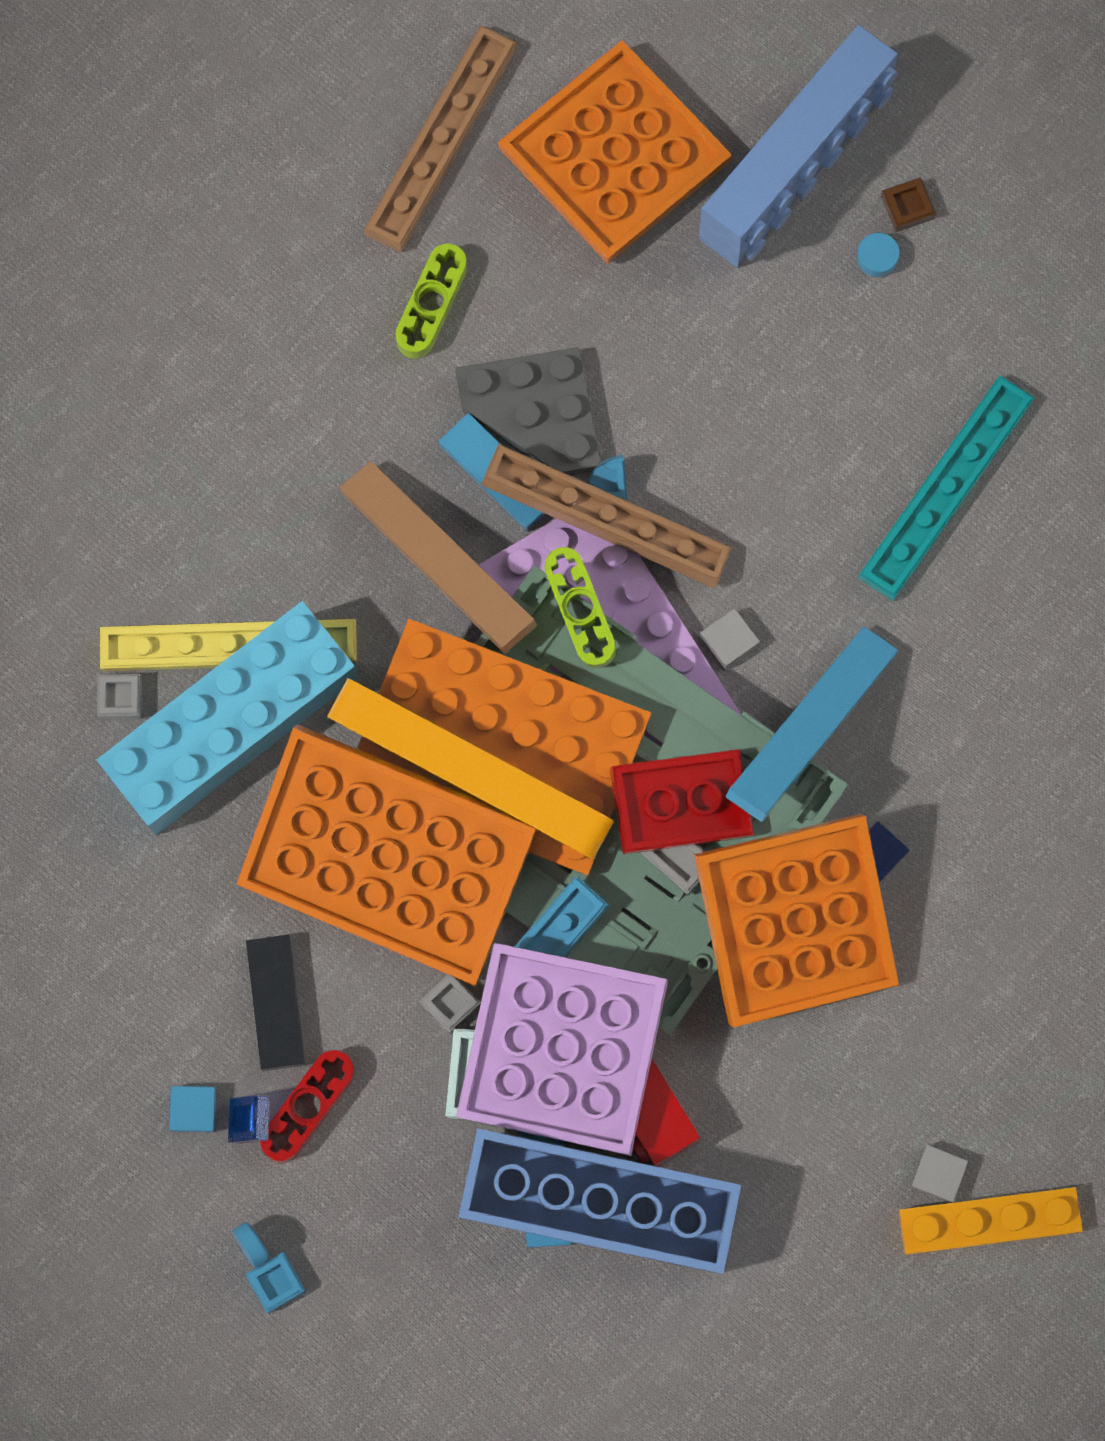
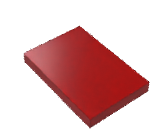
[610,749,754,855]

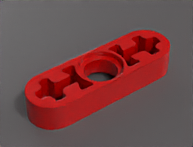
[260,1050,355,1163]

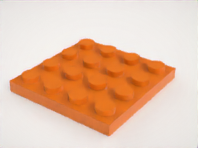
[498,40,732,264]
[694,814,899,1028]

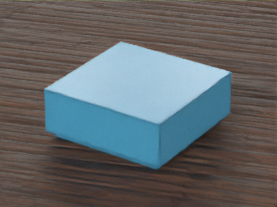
[169,1086,216,1133]
[245,1251,306,1314]

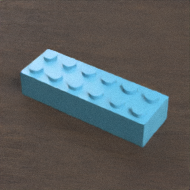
[96,601,360,835]

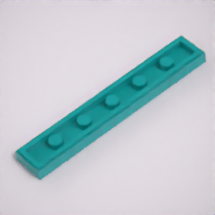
[858,375,1035,601]

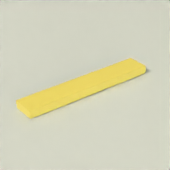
[100,619,357,671]

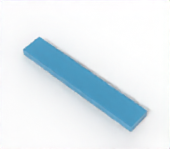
[726,626,899,822]

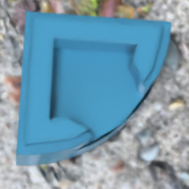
[587,454,627,499]

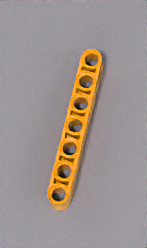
[327,678,614,860]

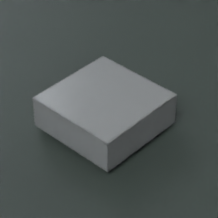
[700,608,760,670]
[97,674,142,720]
[419,974,481,1034]
[910,1145,968,1203]

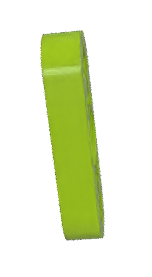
[395,243,467,359]
[544,547,617,668]

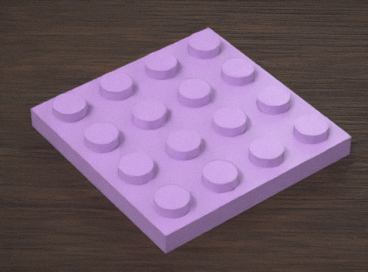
[456,943,668,1155]

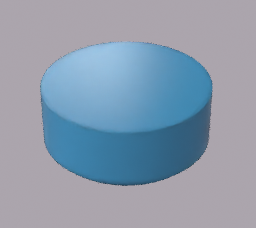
[857,233,900,277]
[231,1222,269,1268]

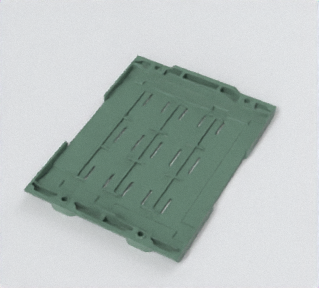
[475,565,849,1035]

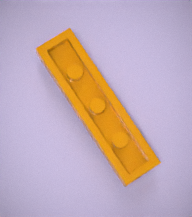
[898,1187,1083,1255]

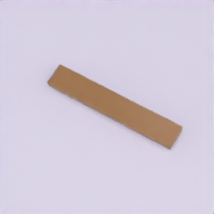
[364,25,517,253]
[481,444,732,588]
[339,461,537,654]

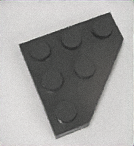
[455,347,600,475]

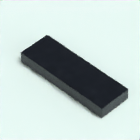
[246,935,306,1072]

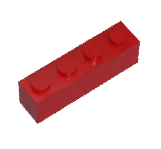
[633,1059,700,1167]

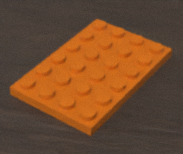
[357,618,652,876]
[236,724,537,986]

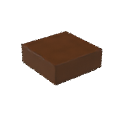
[881,177,936,232]

